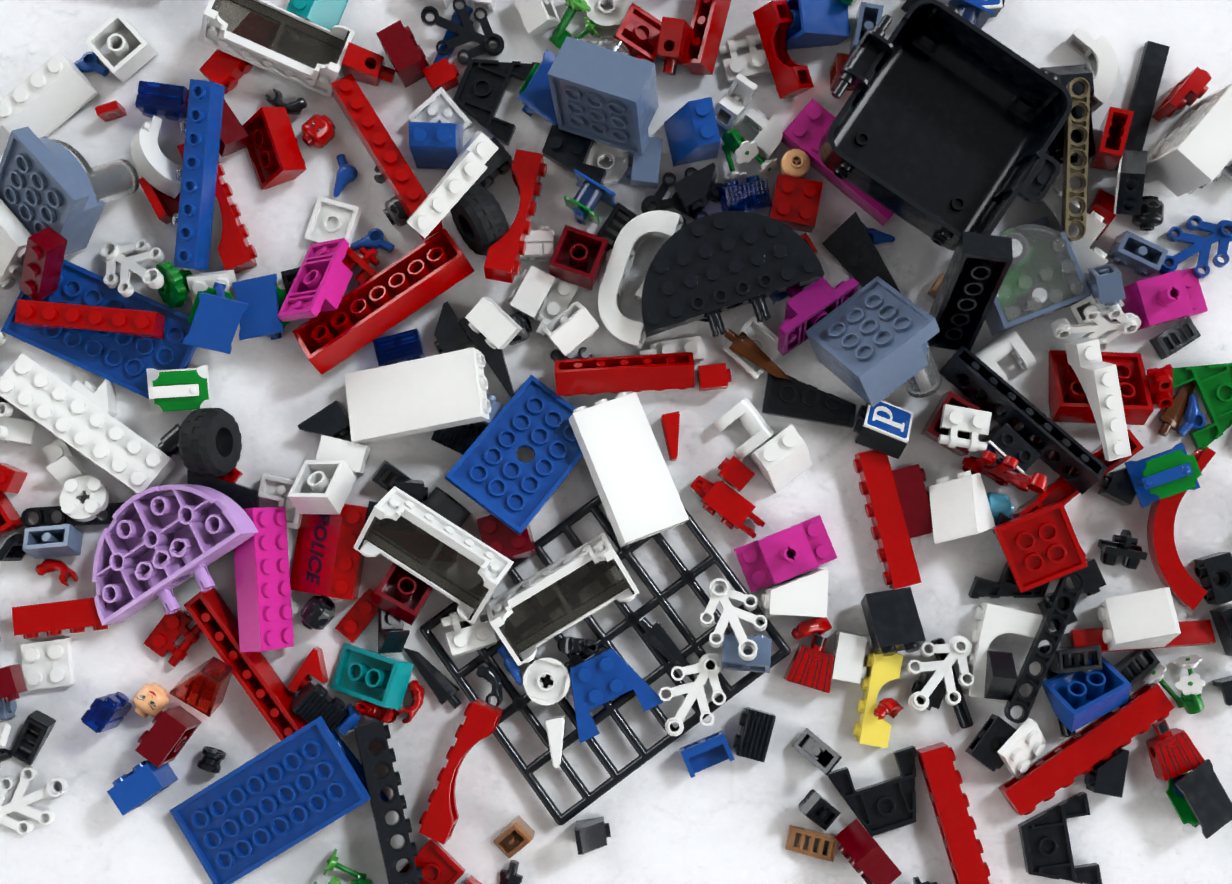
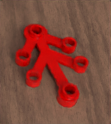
[962,450,1048,493]

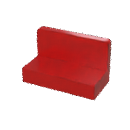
[138,177,180,225]

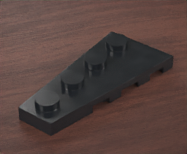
[822,212,901,293]

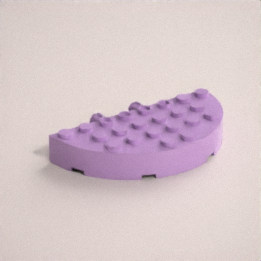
[92,484,258,626]

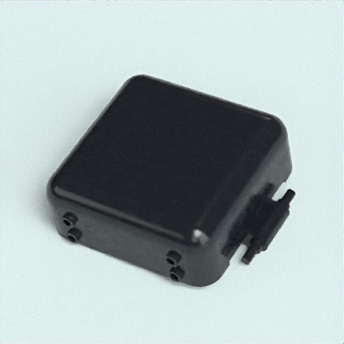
[819,0,1072,251]

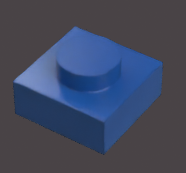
[337,703,361,735]

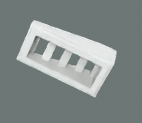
[545,715,565,768]

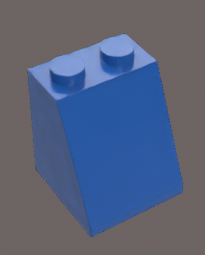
[786,0,851,50]
[664,97,721,167]
[409,122,463,170]

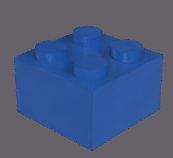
[107,760,178,815]

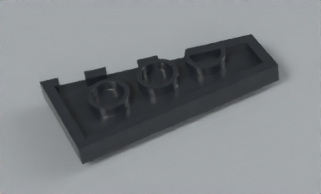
[761,373,856,428]

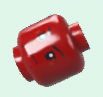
[301,114,335,149]

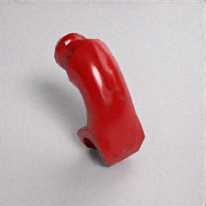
[35,559,79,586]
[791,617,832,640]
[397,680,425,723]
[873,698,903,720]
[355,700,397,723]

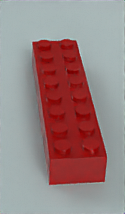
[292,228,474,375]

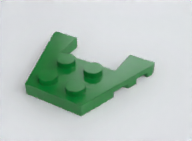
[1173,363,1232,449]

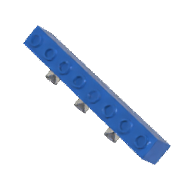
[172,79,225,270]

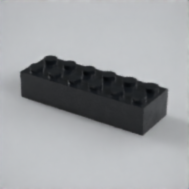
[927,231,1013,351]

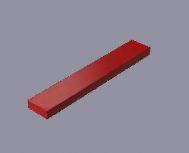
[1069,620,1216,654]

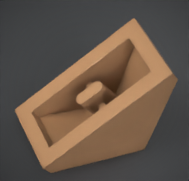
[493,815,535,859]

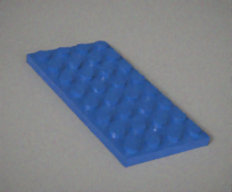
[1,260,197,399]
[169,716,371,884]

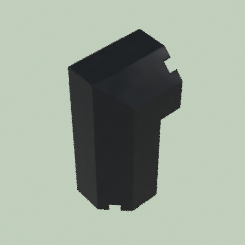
[1040,64,1096,165]

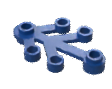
[1158,215,1232,279]

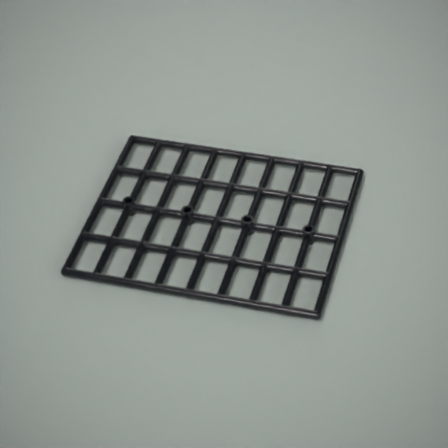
[420,495,791,826]

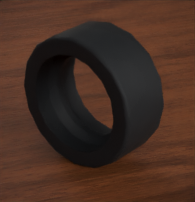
[425,487,471,527]

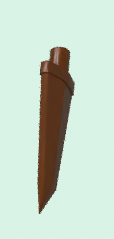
[724,329,791,380]
[1158,381,1195,437]

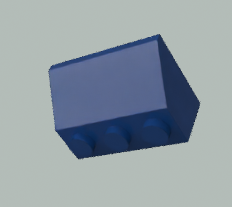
[1042,656,1132,732]

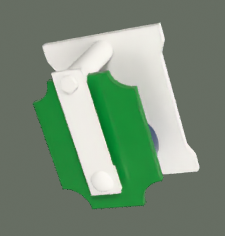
[146,365,211,416]

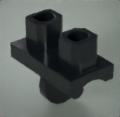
[1098,529,1147,570]

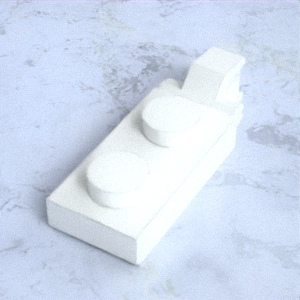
[536,279,580,338]
[639,336,704,361]

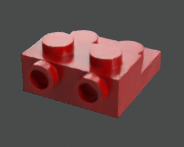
[609,3,662,63]
[1151,67,1212,122]

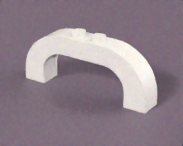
[598,210,684,349]

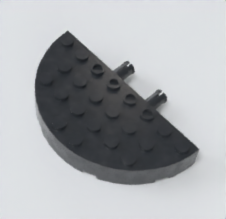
[641,211,825,337]

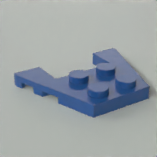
[570,647,663,743]

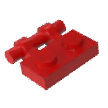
[144,610,202,667]

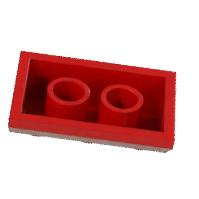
[242,107,306,190]

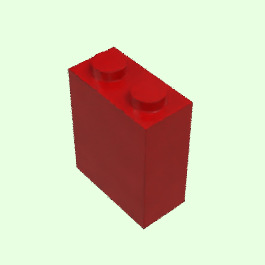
[1090,107,1134,172]

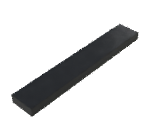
[1114,41,1170,171]

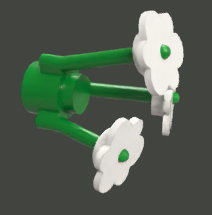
[722,129,778,186]
[1142,655,1205,714]

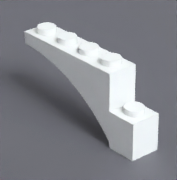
[406,131,499,238]
[1042,186,1109,281]
[1064,337,1132,461]

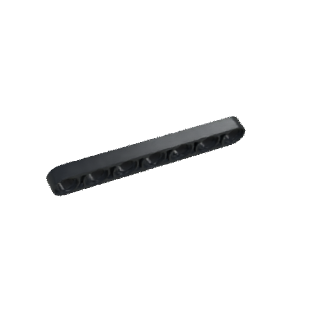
[21,502,125,528]
[1004,572,1085,723]

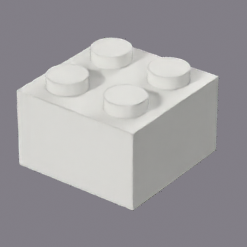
[84,11,157,83]
[287,460,356,515]

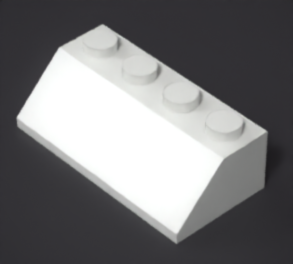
[0,51,98,138]

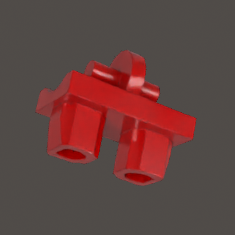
[342,247,380,284]
[1146,364,1173,409]

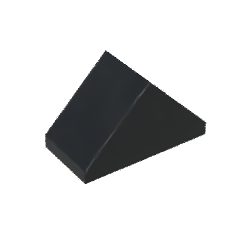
[984,650,1017,700]

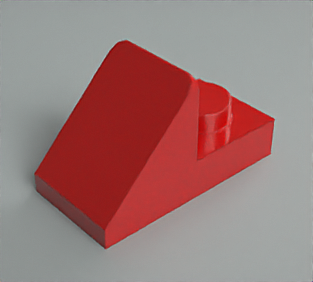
[1087,189,1116,240]
[287,647,328,693]

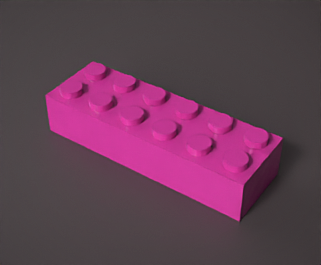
[781,98,894,226]
[234,507,294,652]

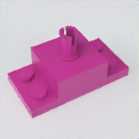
[277,238,353,322]
[1112,268,1208,335]
[734,515,837,592]

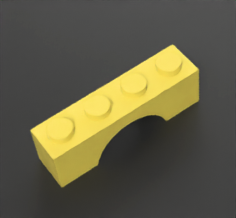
[853,648,903,749]

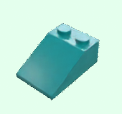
[330,643,414,710]

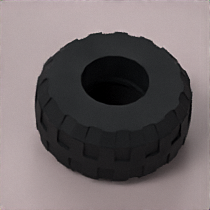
[450,185,509,256]
[178,408,242,478]

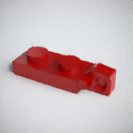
[335,584,380,643]

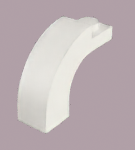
[1065,27,1119,111]
[131,115,182,198]

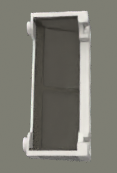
[199,0,355,98]
[353,486,514,625]
[485,532,640,666]

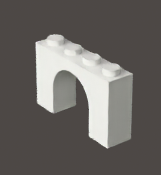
[961,602,1043,707]

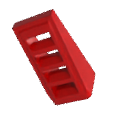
[660,411,680,461]

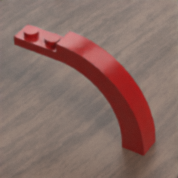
[1147,447,1216,610]

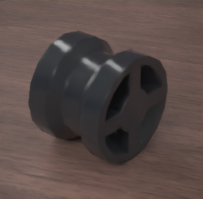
[197,746,226,773]

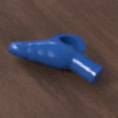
[75,51,109,77]
[333,154,358,197]
[861,221,895,245]
[350,228,395,253]
[1176,393,1206,437]
[497,644,523,686]

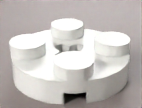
[585,0,629,29]
[586,141,628,186]
[60,475,109,522]
[523,657,570,706]

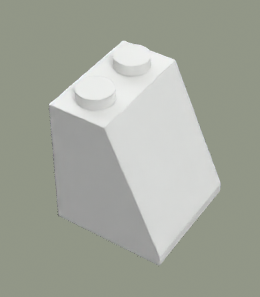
[748,424,812,493]
[929,470,996,544]
[761,569,829,617]
[1097,587,1181,651]

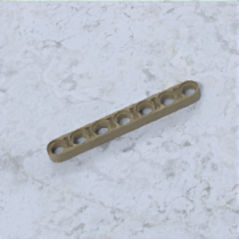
[1061,77,1090,241]

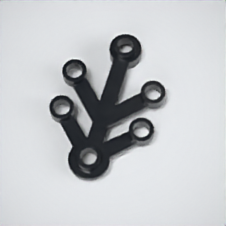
[421,0,504,65]
[641,167,727,228]

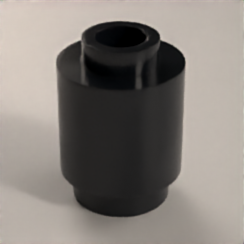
[158,424,181,458]

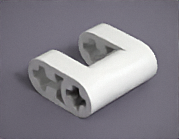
[974,329,1036,383]
[713,397,775,459]

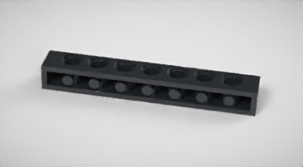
[939,345,1108,495]
[354,721,423,884]

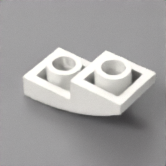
[0,416,36,445]

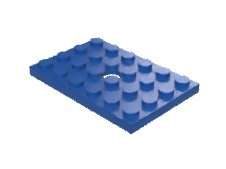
[445,375,583,536]

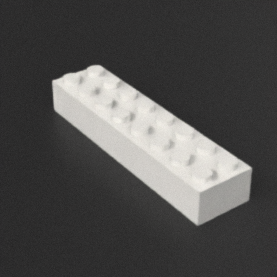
[0,353,177,494]

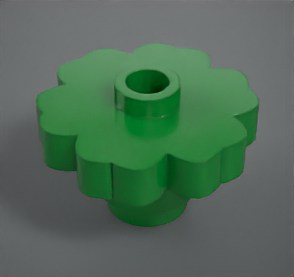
[156,262,192,308]

